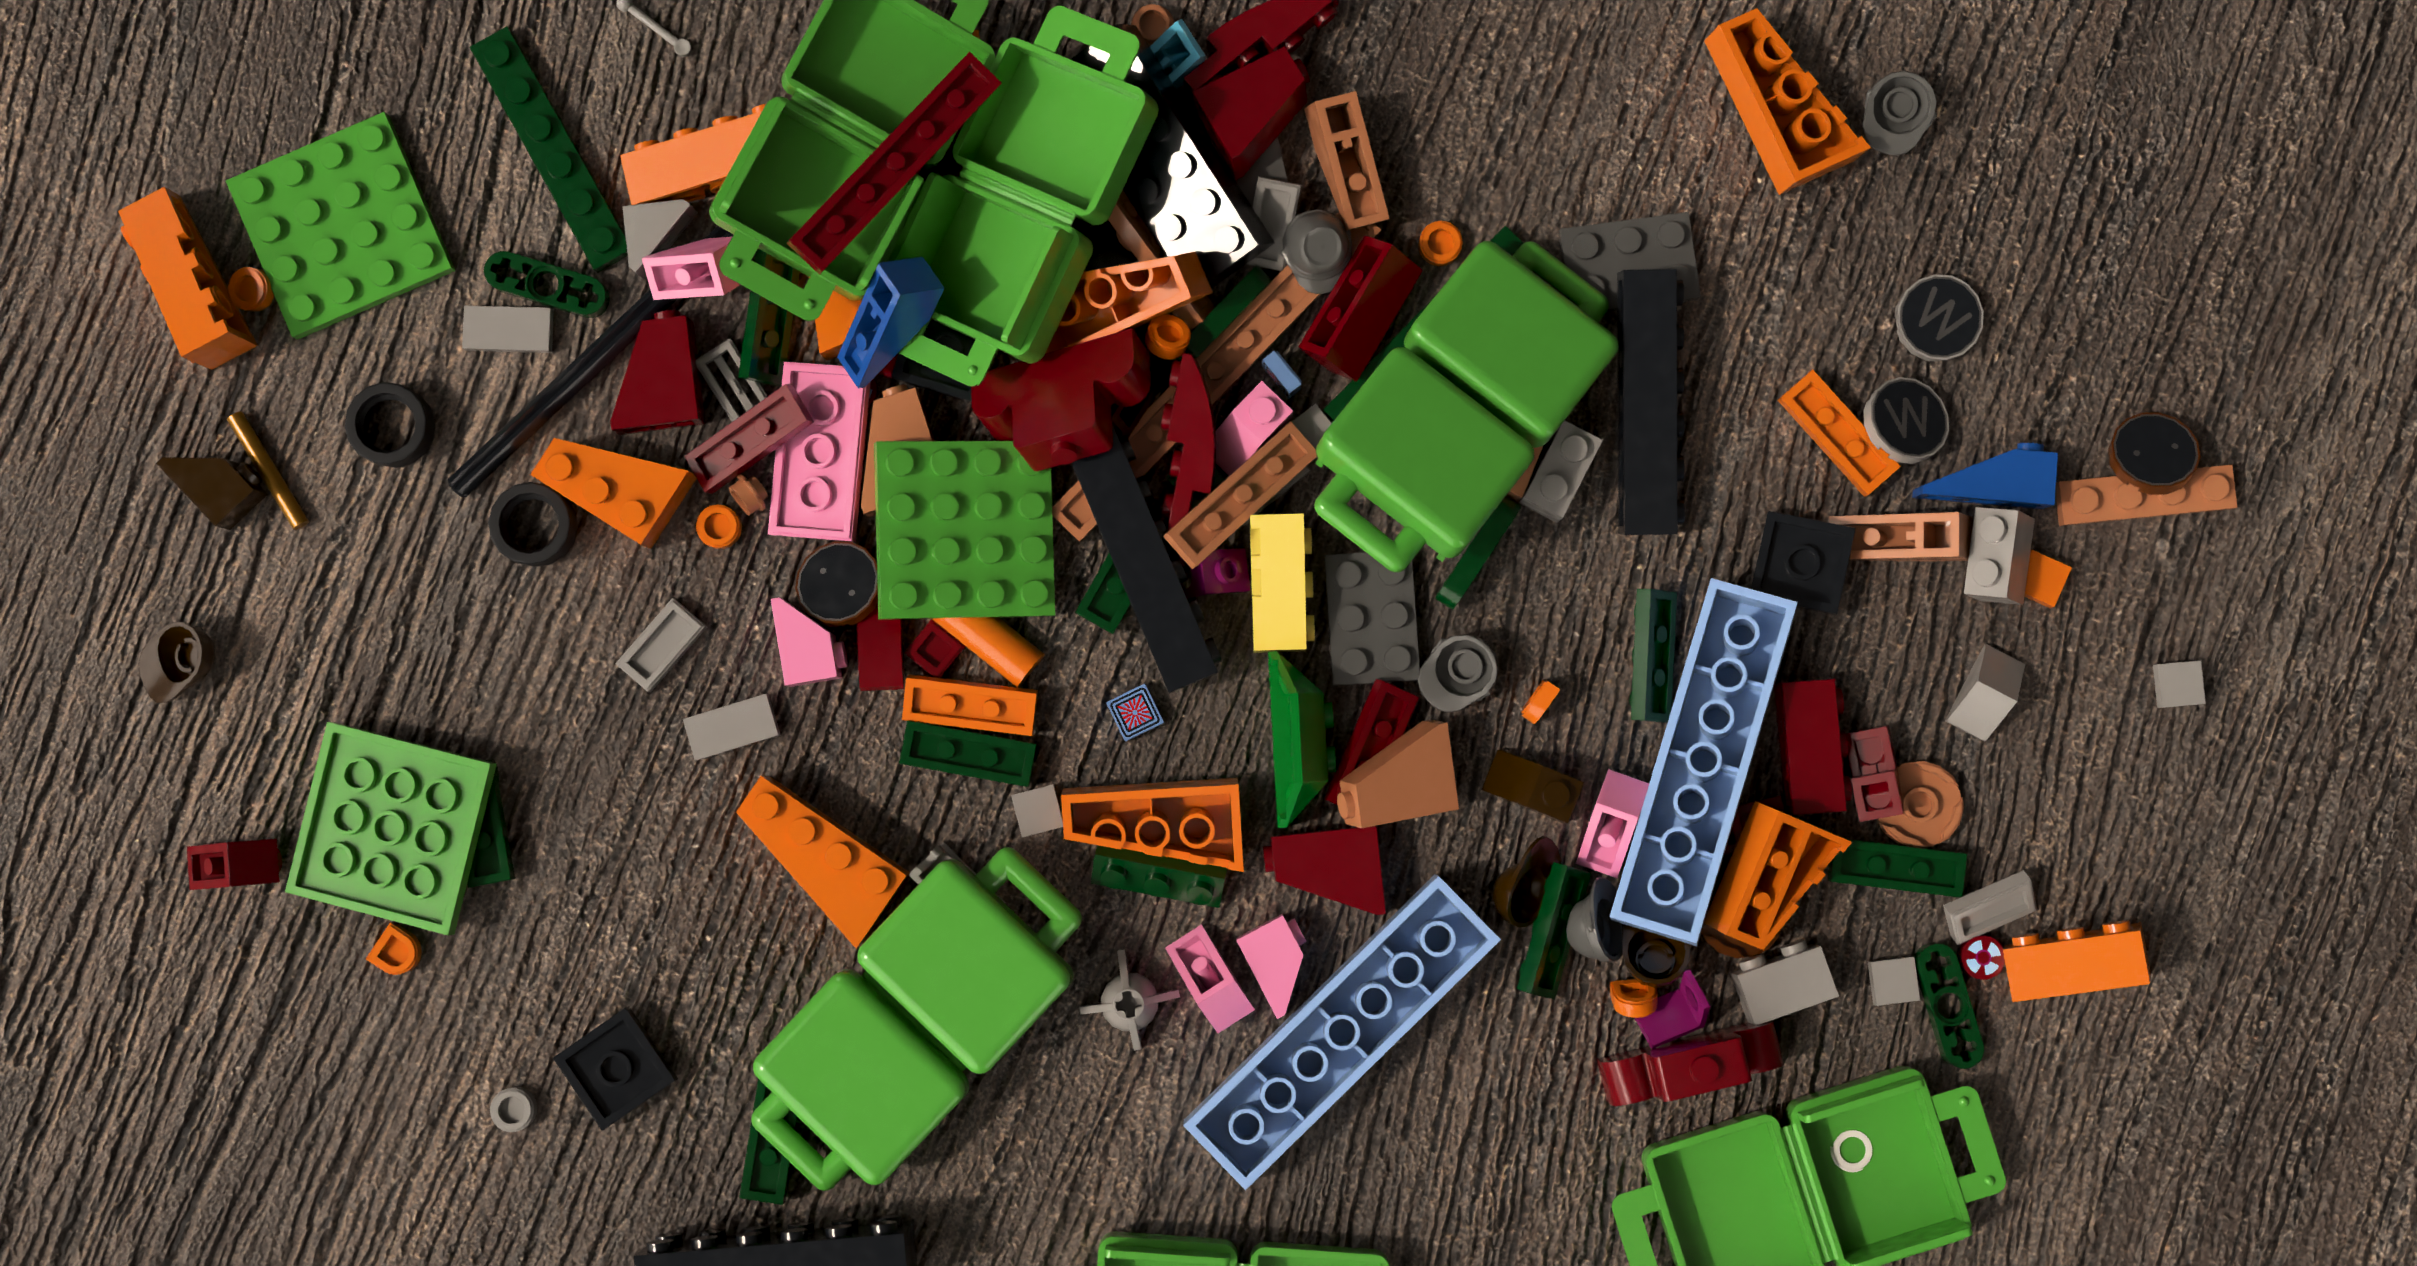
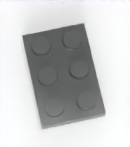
[1558,212,1701,312]
[1324,552,1420,686]

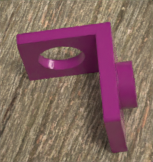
[1170,548,1250,599]
[1635,969,1710,1049]

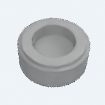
[490,1086,537,1132]

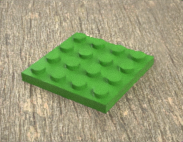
[225,112,456,340]
[874,441,1055,620]
[285,722,497,935]

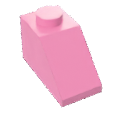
[642,236,740,300]
[1216,381,1293,476]
[771,597,848,687]
[1576,769,1649,878]
[1236,914,1307,1019]
[1165,924,1255,1033]

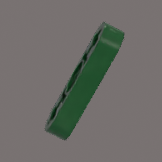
[484,251,610,318]
[1174,265,1272,361]
[1435,495,1522,610]
[1914,943,1984,1069]

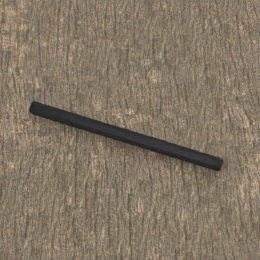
[447,226,734,498]

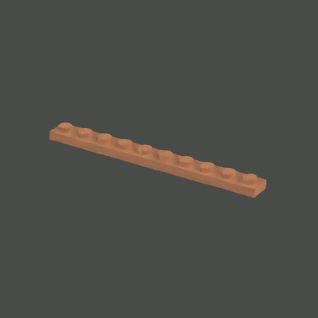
[1052,212,1382,543]

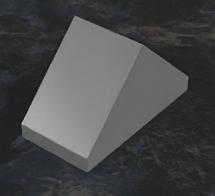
[622,199,698,280]
[1945,644,2025,742]

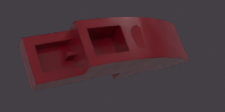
[1184,0,1339,98]
[1161,352,1216,531]

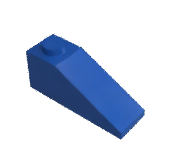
[837,257,944,388]
[1912,443,2058,509]

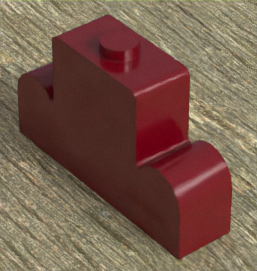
[971,328,1151,471]
[1596,1020,1784,1106]

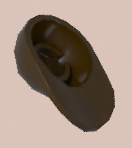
[138,622,215,703]
[1492,836,1562,928]
[1622,924,1690,988]

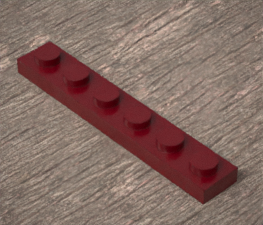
[787,51,1002,275]

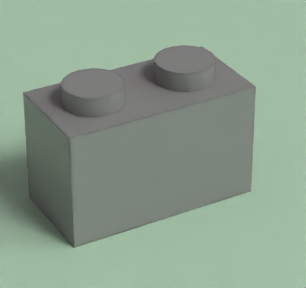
[1519,421,1603,523]
[1964,507,2035,605]
[1730,939,1839,1026]

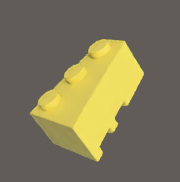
[1249,513,1315,653]

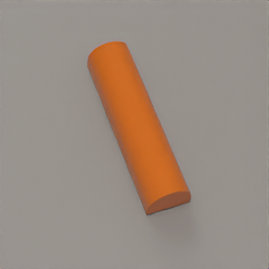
[932,617,1045,688]

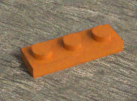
[1777,369,1901,497]
[902,674,1038,736]

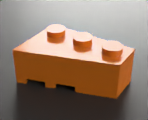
[530,438,697,549]
[1704,801,1852,950]
[2003,920,2151,1002]

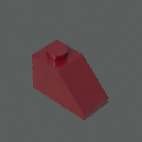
[187,839,282,890]

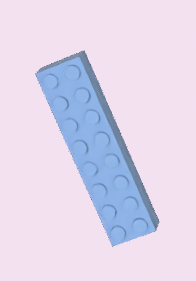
[1610,578,1798,946]
[1183,874,1501,1190]

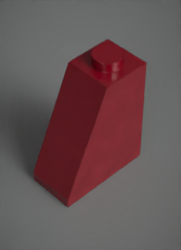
[1192,46,1310,180]
[610,310,706,435]
[1263,826,1386,915]

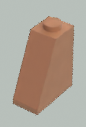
[861,384,935,518]
[1337,720,1459,828]

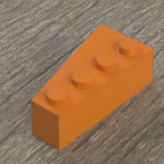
[620,104,766,205]
[118,187,258,370]
[1045,252,1213,354]
[1061,778,1244,872]

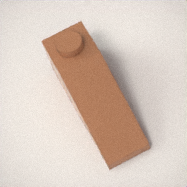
[1304,91,1389,231]
[1829,512,1973,562]

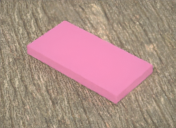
[768,362,871,542]

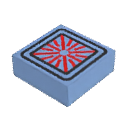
[1262,350,1302,399]
[1106,684,1164,742]

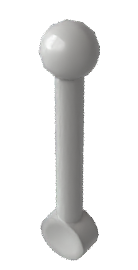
[616,0,692,57]

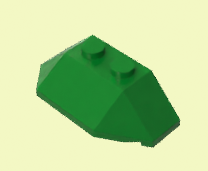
[1268,651,1336,828]

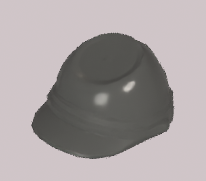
[1862,70,1937,155]
[1281,209,1352,294]
[1418,634,1498,713]
[1566,877,1623,963]

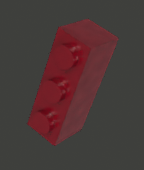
[1298,235,1423,382]
[1774,679,1852,815]

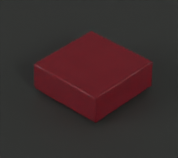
[904,619,966,678]

